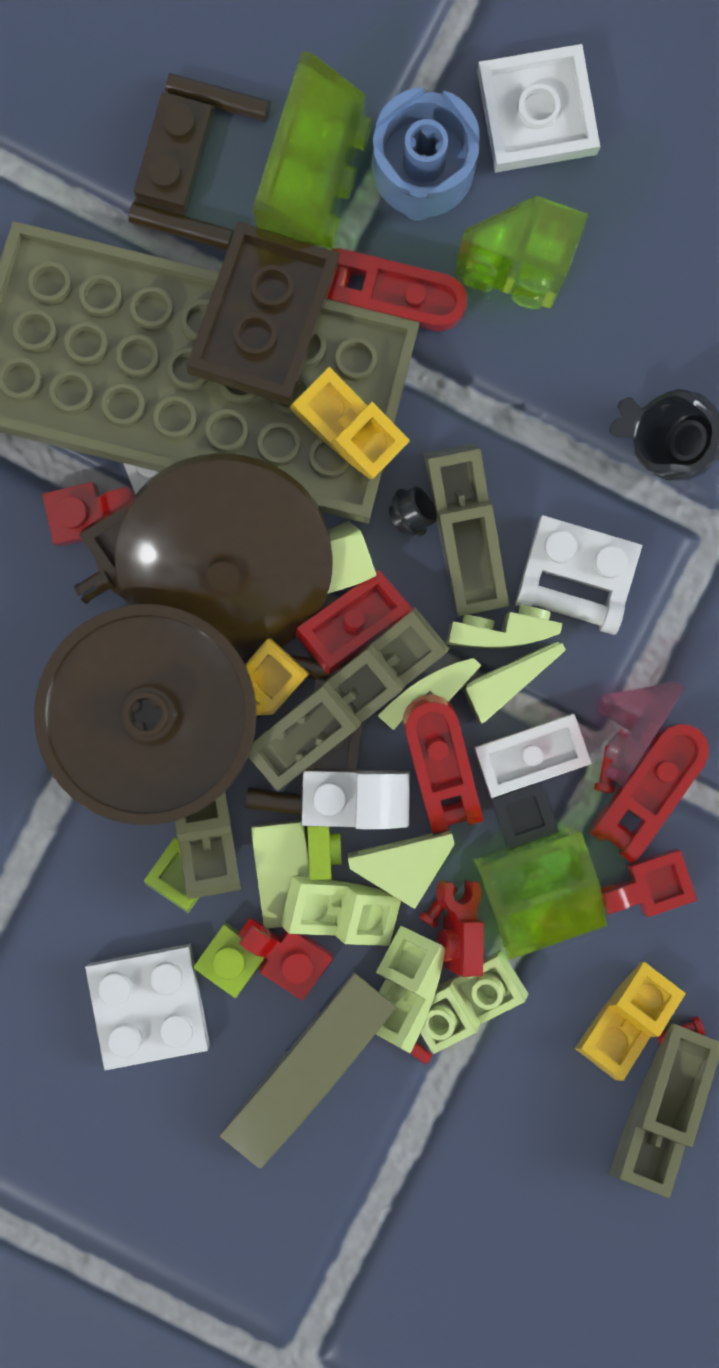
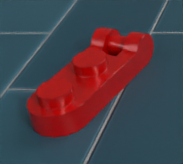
[327,248,467,331]
[403,694,483,836]
[588,724,709,863]

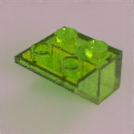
[454,196,588,309]
[473,826,607,960]

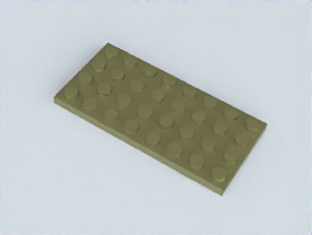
[0,221,420,524]

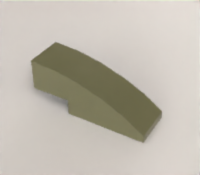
[423,443,509,617]
[608,1024,719,1199]

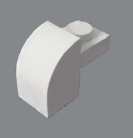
[302,770,410,829]

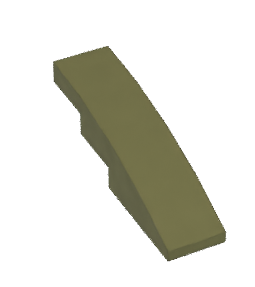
[248,607,449,791]
[175,791,241,899]
[219,971,397,1169]

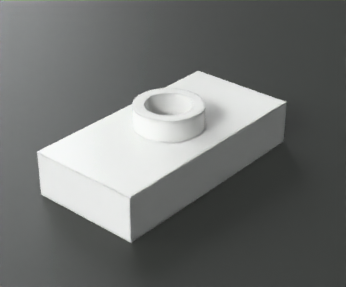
[473,714,592,798]

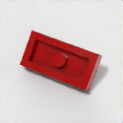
[296,570,412,675]

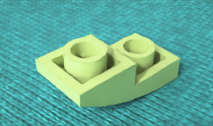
[446,605,563,649]
[420,950,528,1054]

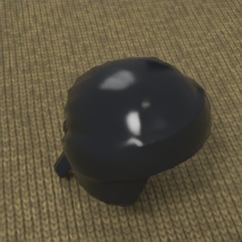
[609,389,719,481]

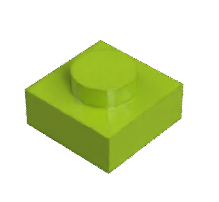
[307,826,342,880]
[144,837,200,913]
[193,922,264,998]

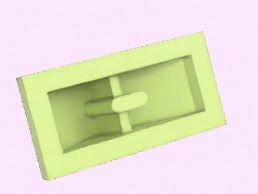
[348,829,455,909]

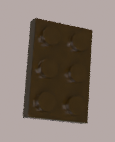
[186,221,340,406]

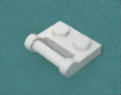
[515,515,642,635]

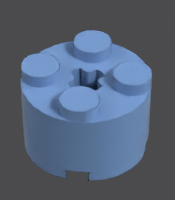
[372,88,480,221]

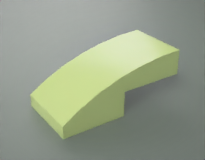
[377,658,481,730]
[280,876,401,946]
[376,926,446,1053]

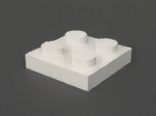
[477,44,600,173]
[85,943,210,1070]

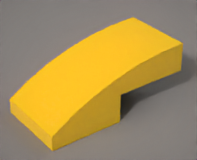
[289,367,410,480]
[574,962,686,1081]

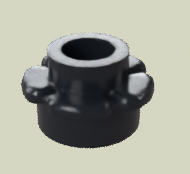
[389,486,436,537]

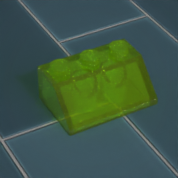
[253,50,372,249]

